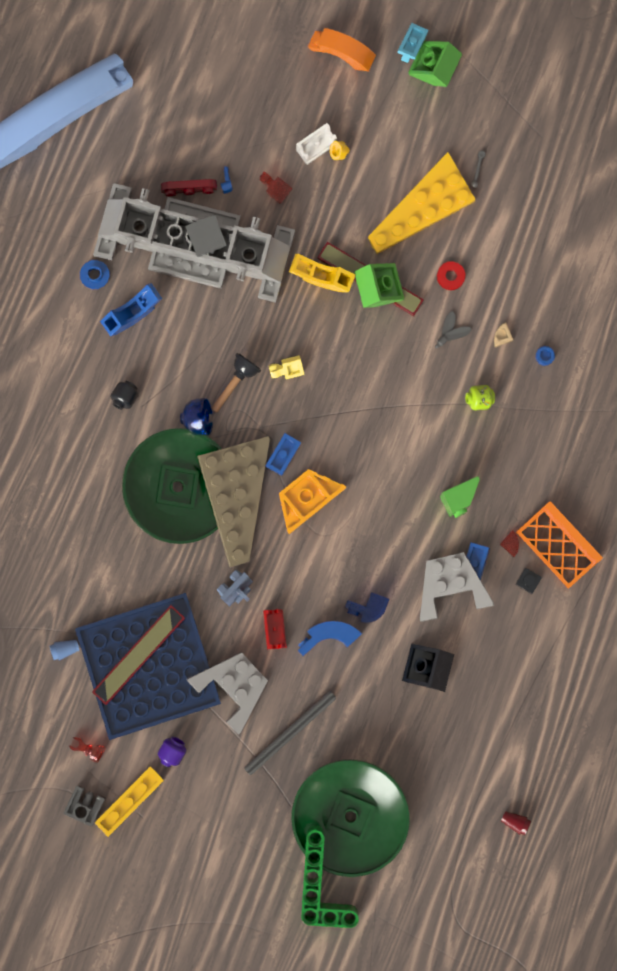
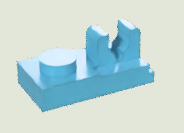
[397,23,429,63]

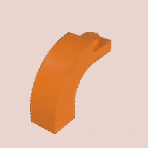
[308,28,376,72]

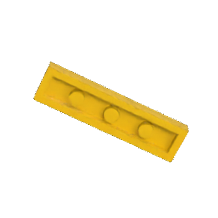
[95,766,164,837]

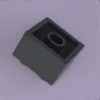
[402,643,455,692]

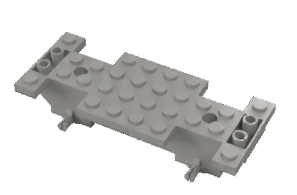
[93,183,295,303]

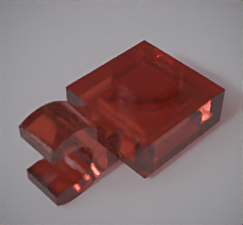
[259,171,292,204]

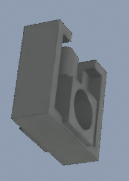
[63,785,106,827]

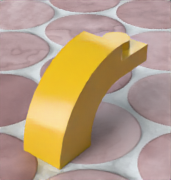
[289,254,355,292]

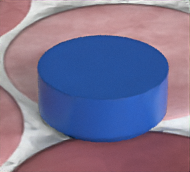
[535,346,555,366]

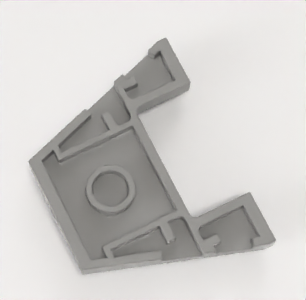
[420,552,495,622]
[186,652,268,735]

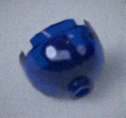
[180,398,213,436]

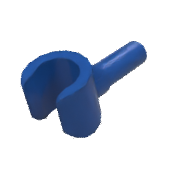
[220,166,233,194]

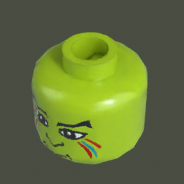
[465,385,495,410]

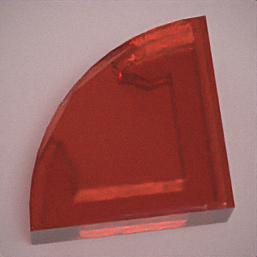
[499,530,519,558]

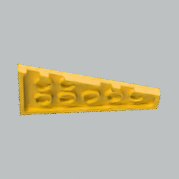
[368,152,476,254]

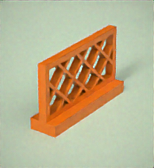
[516,501,603,589]

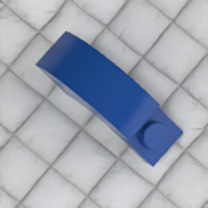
[100,283,162,337]
[298,621,362,656]

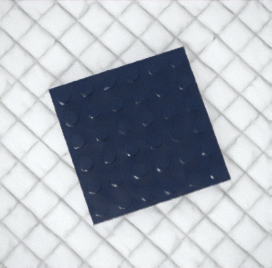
[75,593,221,740]

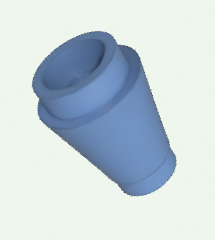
[49,640,79,661]

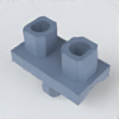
[217,570,253,607]

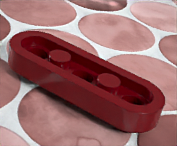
[161,179,217,197]

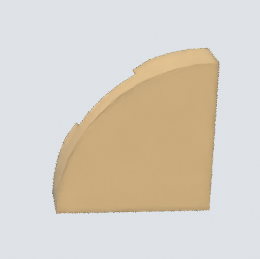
[494,323,513,348]

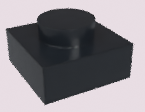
[515,568,542,594]

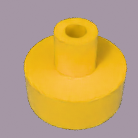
[330,141,349,160]

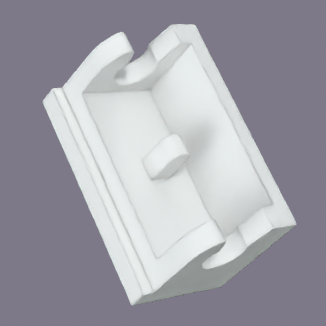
[296,123,337,165]

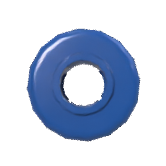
[80,260,110,289]

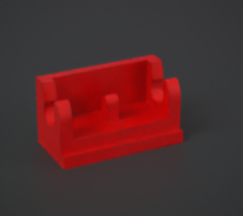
[263,609,287,650]

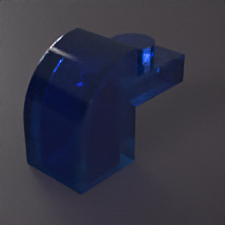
[345,592,389,623]

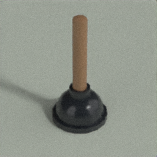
[212,353,262,412]

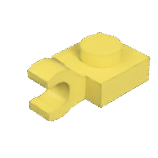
[269,355,304,379]

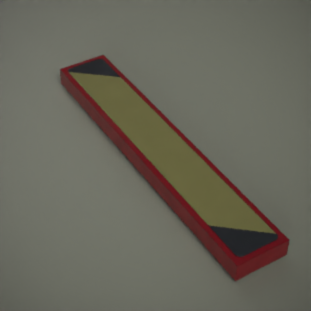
[92,605,185,705]

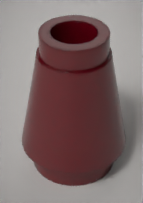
[501,811,532,835]

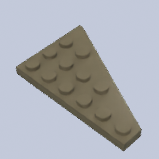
[197,436,270,567]

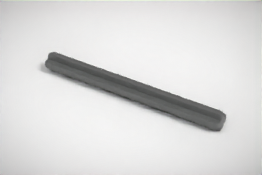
[244,691,336,775]

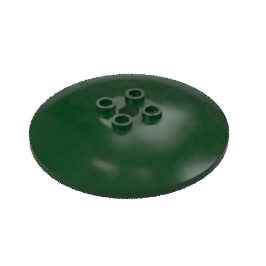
[122,428,222,544]
[291,759,410,877]

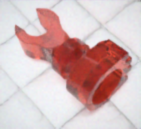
[69,737,105,763]

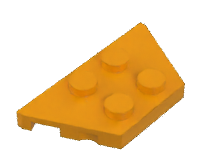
[279,469,347,535]

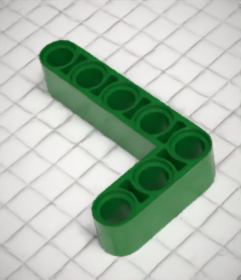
[301,825,359,928]

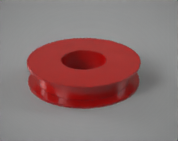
[437,261,465,290]

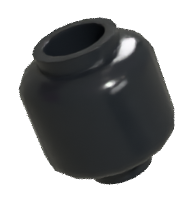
[110,381,139,410]

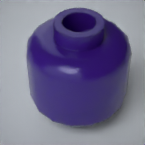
[158,736,186,767]

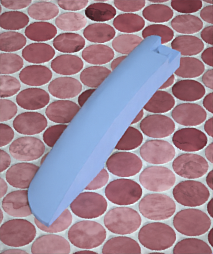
[0,53,133,169]

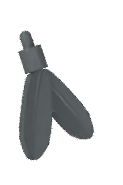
[435,312,471,348]

